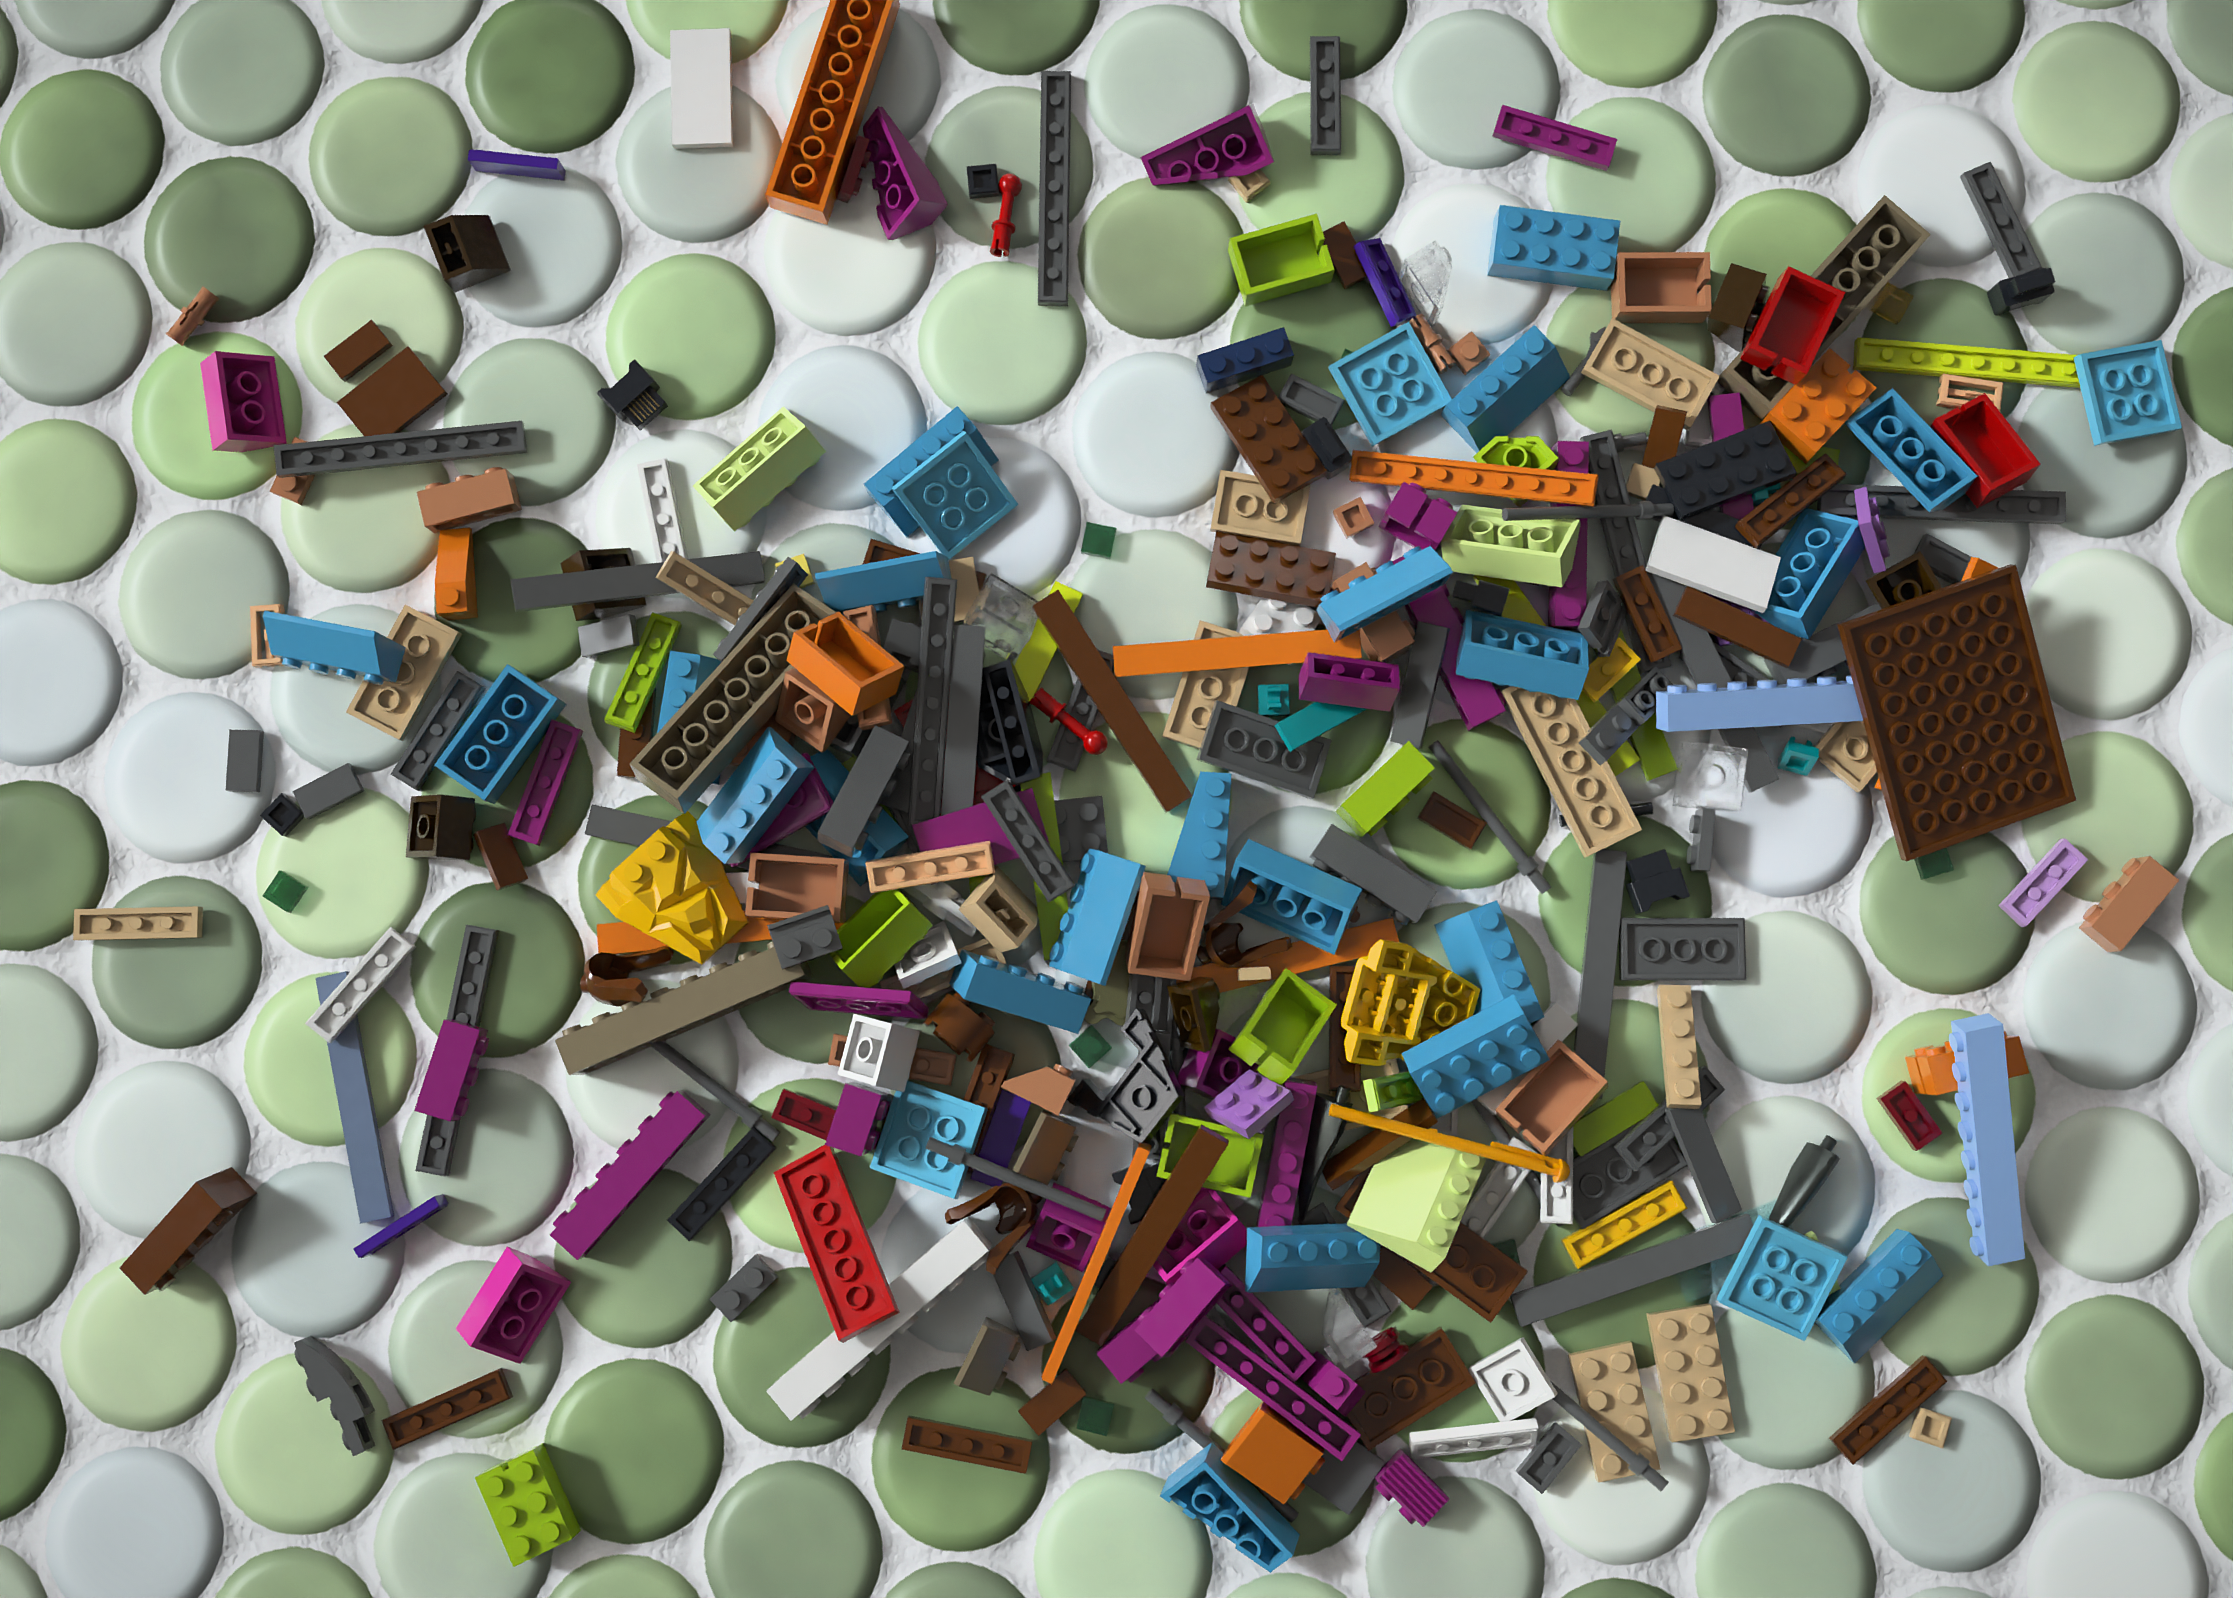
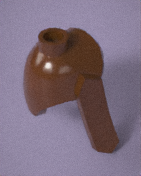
[1196,881,1292,968]
[580,946,674,1007]
[944,1183,1043,1275]

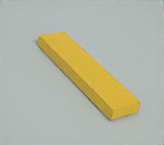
[1561,1180,1688,1269]

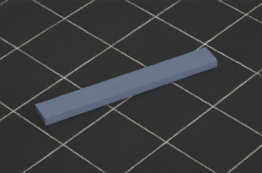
[315,971,394,1224]

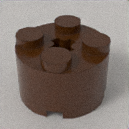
[923,992,995,1063]

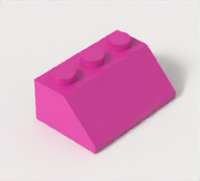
[200,351,287,452]
[1153,1187,1247,1285]
[456,1247,571,1364]

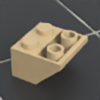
[958,865,1038,953]

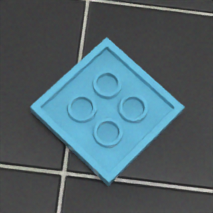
[1328,322,1452,447]
[2073,340,2182,446]
[891,431,1019,560]
[870,1080,989,1199]
[1716,1215,1848,1341]

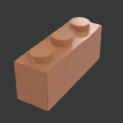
[417,467,522,533]
[2079,856,2179,952]

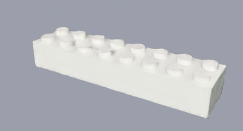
[766,1216,993,1421]

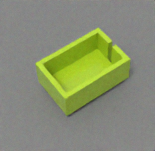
[1228,213,1334,306]
[1335,741,1435,838]
[829,889,933,988]
[1228,968,1336,1085]
[1156,1113,1264,1198]
[475,1443,581,1567]

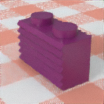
[1375,1448,1449,1527]

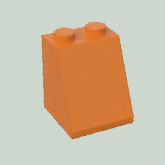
[1221,1401,1325,1504]

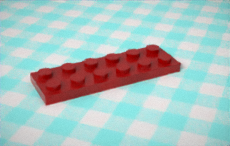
[773,1145,900,1343]

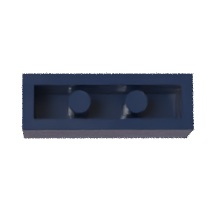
[1196,327,1294,394]

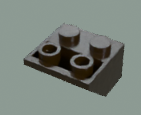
[423,215,511,293]
[1707,263,1770,352]

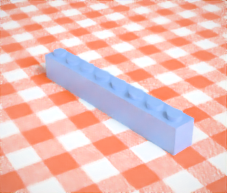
[1656,675,1863,732]
[1949,1013,2025,1267]

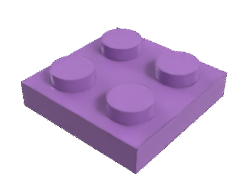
[1854,487,1890,573]
[1204,1069,1294,1139]

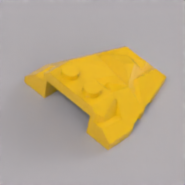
[596,811,749,965]
[1341,939,1481,1066]

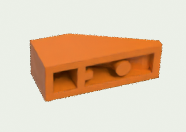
[435,527,478,621]

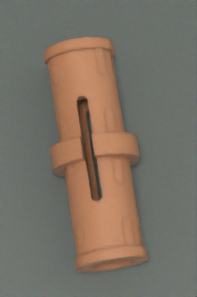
[165,286,219,346]
[1409,313,1456,374]

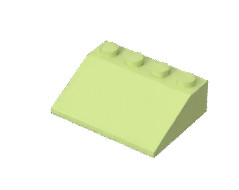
[1346,1138,1487,1273]

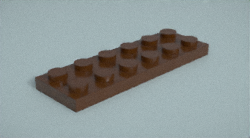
[1335,1165,1528,1323]

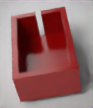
[1740,266,1845,385]
[1930,393,2041,508]

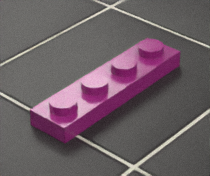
[1492,105,1617,171]
[508,719,583,846]

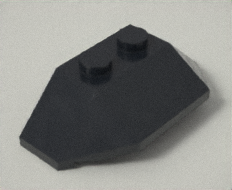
[977,659,1043,786]

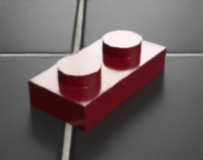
[837,135,872,204]
[1876,1081,1942,1151]
[771,1088,836,1140]

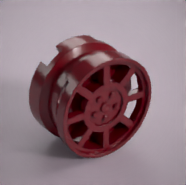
[1358,1327,1410,1373]

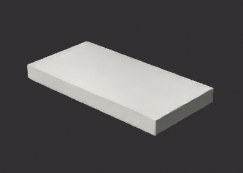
[670,28,733,149]
[1645,515,1781,613]

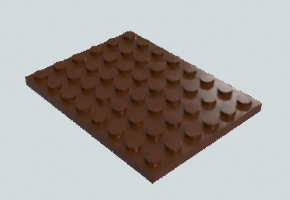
[1837,564,2076,862]

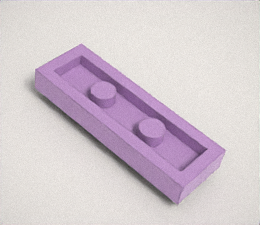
[1998,838,2088,927]

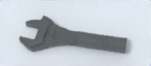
[1561,327,1606,396]

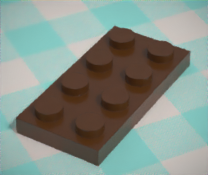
[1210,375,1327,504]
[1206,531,1336,608]
[1347,1327,1476,1451]

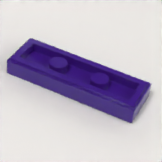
[468,149,566,181]
[1353,238,1417,327]
[970,1089,1031,1187]
[353,1194,449,1258]

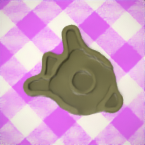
[1084,940,1130,1026]

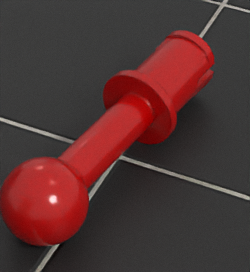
[990,173,1022,257]
[1029,687,1108,755]

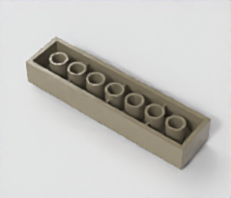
[1717,195,1931,420]
[630,583,836,814]
[555,941,814,1075]

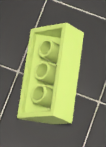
[693,407,826,532]
[1441,504,1580,587]

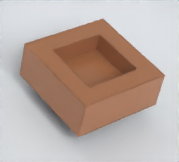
[1447,331,1490,375]
[1332,496,1374,539]

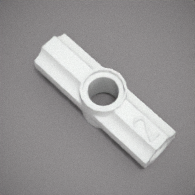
[902,882,978,938]

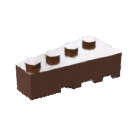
[119,1167,257,1295]

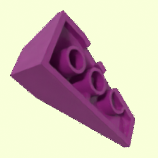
[1140,104,1274,185]
[863,106,948,241]

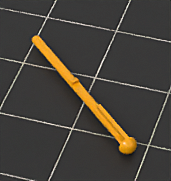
[1329,1103,1570,1183]

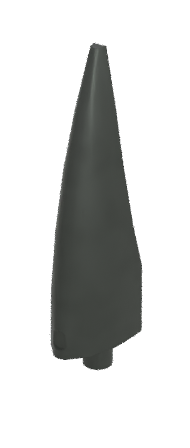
[1298,1085,1353,1221]
[1769,1135,1840,1228]

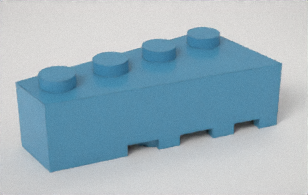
[1167,771,1232,900]
[949,949,1091,1034]
[1160,1442,1300,1573]

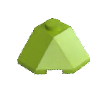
[1473,436,1560,508]

